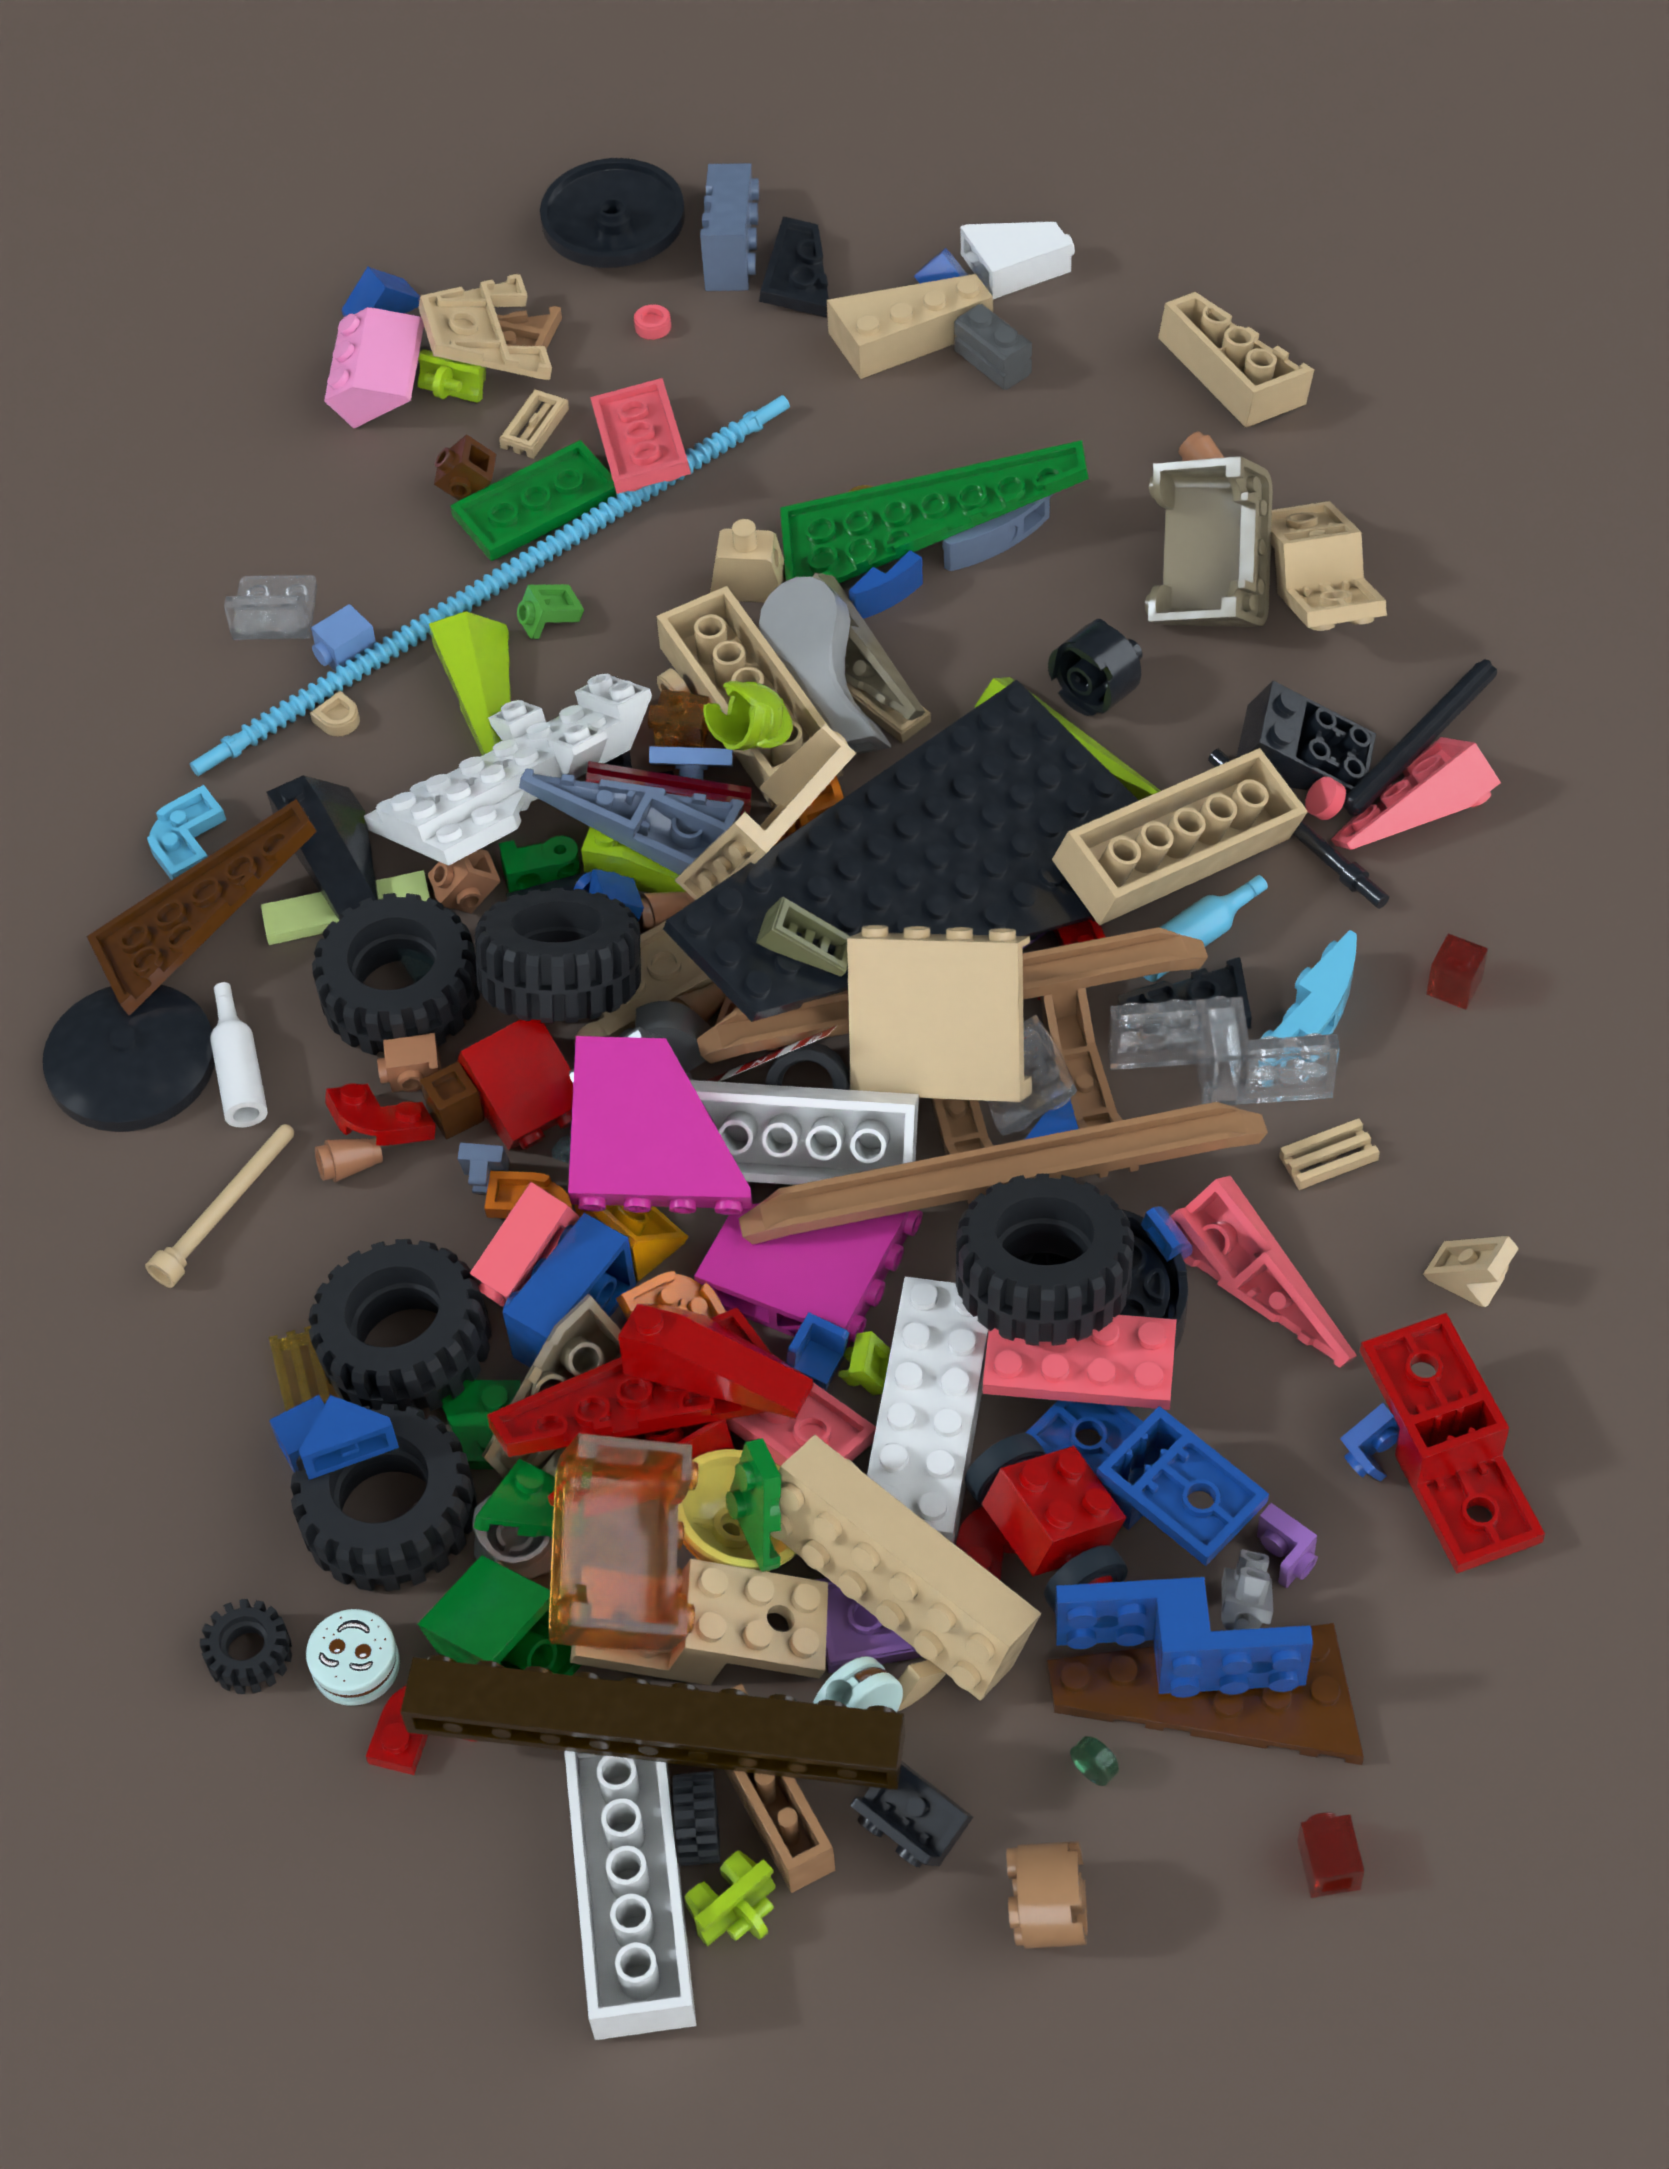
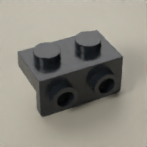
[850,1761,973,1868]

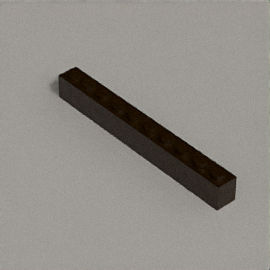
[400,1655,905,1790]

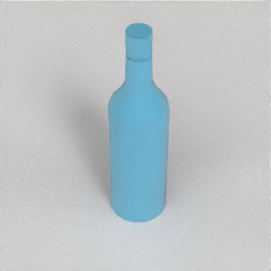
[1143,875,1268,982]

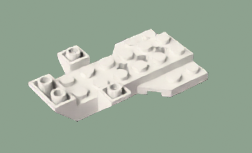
[364,674,652,866]

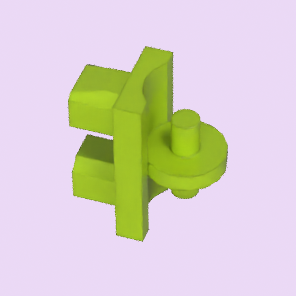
[417,349,486,403]
[684,1850,776,1947]

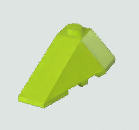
[581,827,685,893]

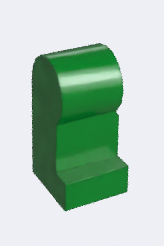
[498,836,580,893]

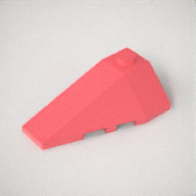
[1331,737,1501,850]

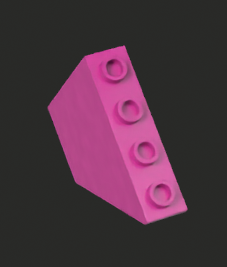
[568,1036,752,1215]
[694,1203,923,1348]

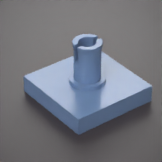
[649,746,733,780]

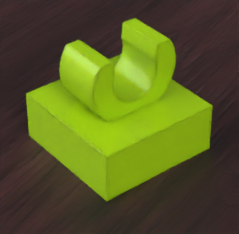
[838,1331,891,1396]

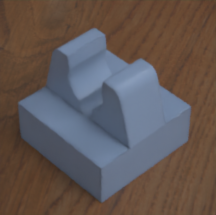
[457,1143,510,1194]

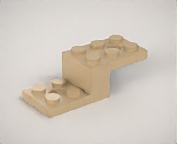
[1271,501,1387,631]
[570,1559,828,1686]

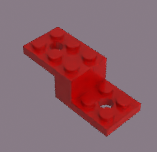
[1360,1313,1545,1574]

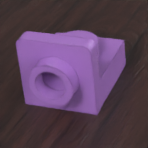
[1257,1503,1318,1588]

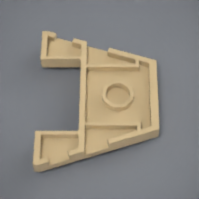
[418,274,552,380]

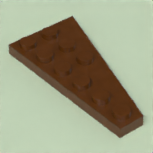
[86,799,317,1016]
[1047,1623,1364,1765]

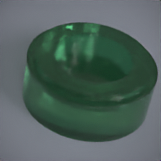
[1070,1736,1119,1786]

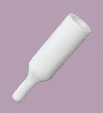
[210,982,268,1128]

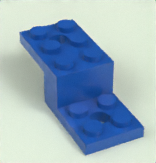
[1026,1400,1269,1566]
[1055,1577,1313,1698]

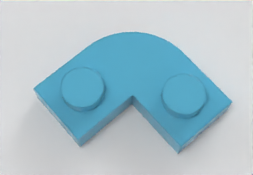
[147,785,226,881]

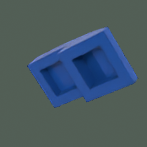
[849,550,923,619]
[1141,1207,1193,1261]

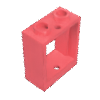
[469,1182,580,1308]

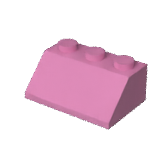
[324,307,424,428]

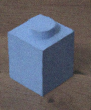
[311,604,376,672]

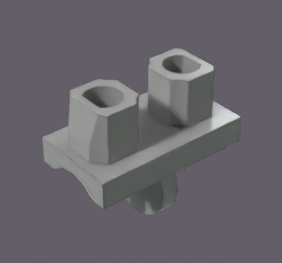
[1221,1549,1273,1630]

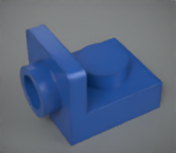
[1340,1403,1400,1482]

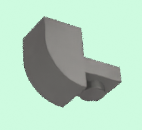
[619,1001,712,1073]

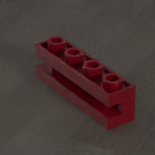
[585,761,752,816]

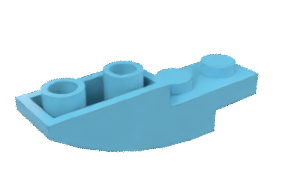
[1256,930,1357,1080]

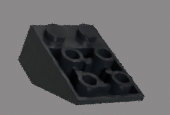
[1236,681,1376,795]

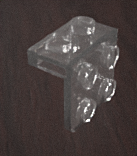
[224,575,317,640]
[987,1015,1077,1136]

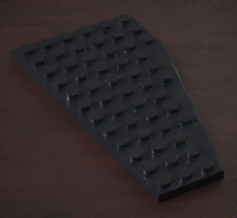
[663,680,1139,1022]

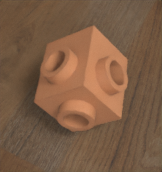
[428,849,501,914]

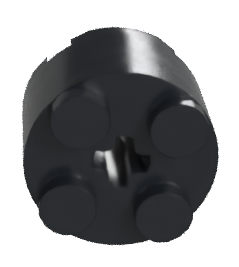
[1048,619,1143,716]

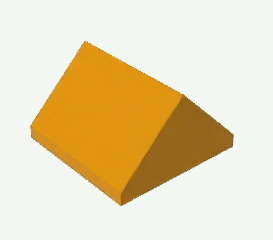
[574,1204,689,1282]

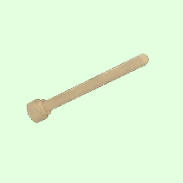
[145,1124,294,1288]

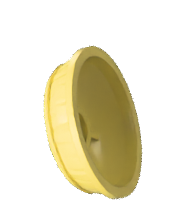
[671,1449,796,1572]

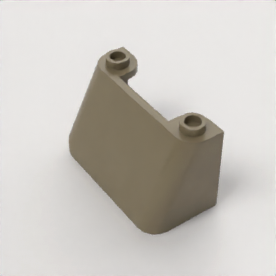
[1145,456,1272,627]

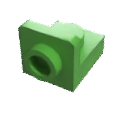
[517,584,584,639]

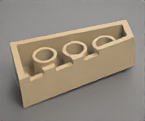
[827,274,993,379]
[1158,292,1314,427]

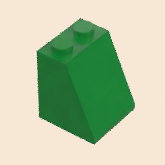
[418,1555,582,1676]

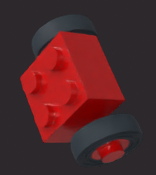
[965,1433,1128,1613]

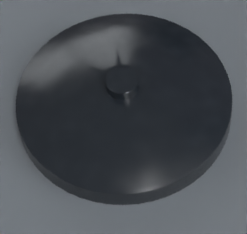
[540,158,685,268]
[42,984,215,1132]

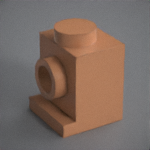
[377,1033,442,1092]

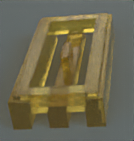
[268,1326,330,1411]

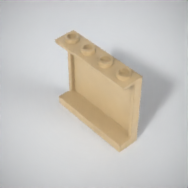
[675,724,856,900]
[847,925,1032,1102]

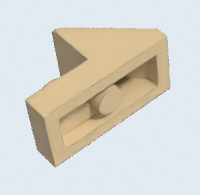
[1423,1236,1519,1307]

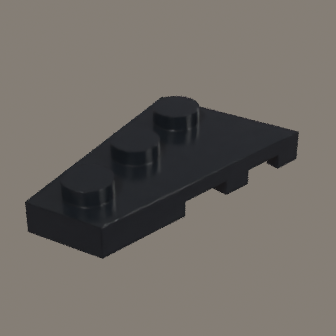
[759,216,830,318]
[1117,957,1252,1038]

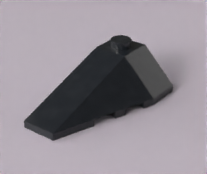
[266,775,379,921]

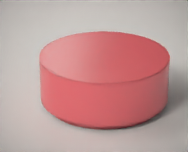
[634,304,671,340]
[1305,777,1346,820]

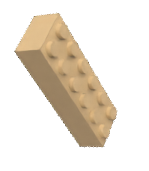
[656,586,843,807]
[1052,748,1308,926]
[770,1435,1041,1701]

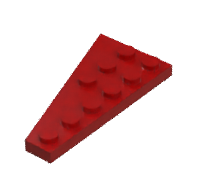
[487,1307,772,1457]

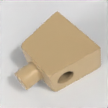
[710,519,786,603]

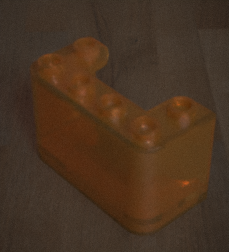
[549,1433,699,1654]

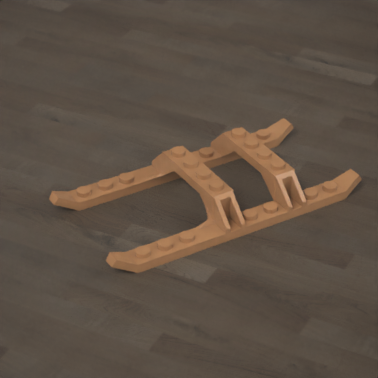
[697,927,1268,1245]

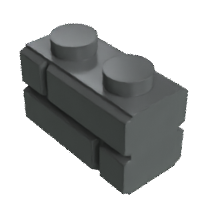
[954,304,1032,390]

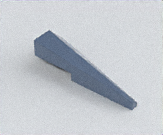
[519,768,744,875]

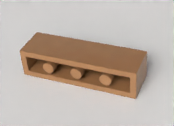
[724,1683,835,1893]

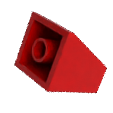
[457,1019,573,1150]

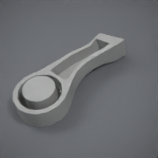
[759,577,891,755]

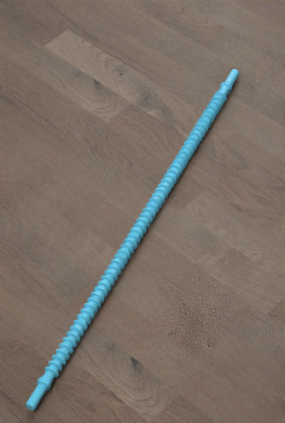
[190,395,790,776]

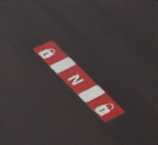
[706,1025,837,1082]

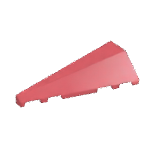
[1171,1175,1357,1368]

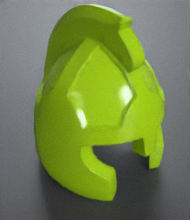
[704,681,793,751]

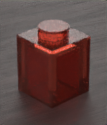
[1426,933,1488,1010]
[1297,1812,1365,1898]

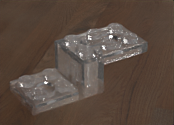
[1108,996,1340,1105]

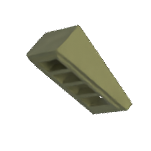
[756,897,851,976]

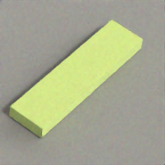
[261,870,430,945]

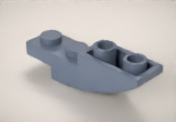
[942,494,1053,571]

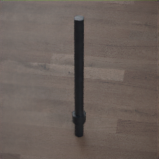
[1208,749,1389,909]

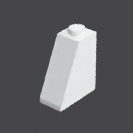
[961,222,1075,299]

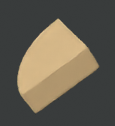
[898,1660,946,1711]

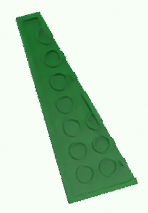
[780,440,1089,583]

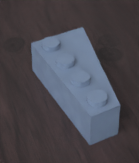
[700,163,760,291]

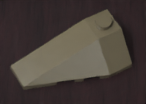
[482,1294,621,1479]

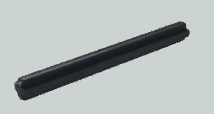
[1343,659,1497,816]

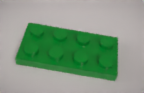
[450,440,617,562]

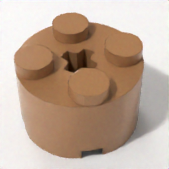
[1007,1841,1088,1949]

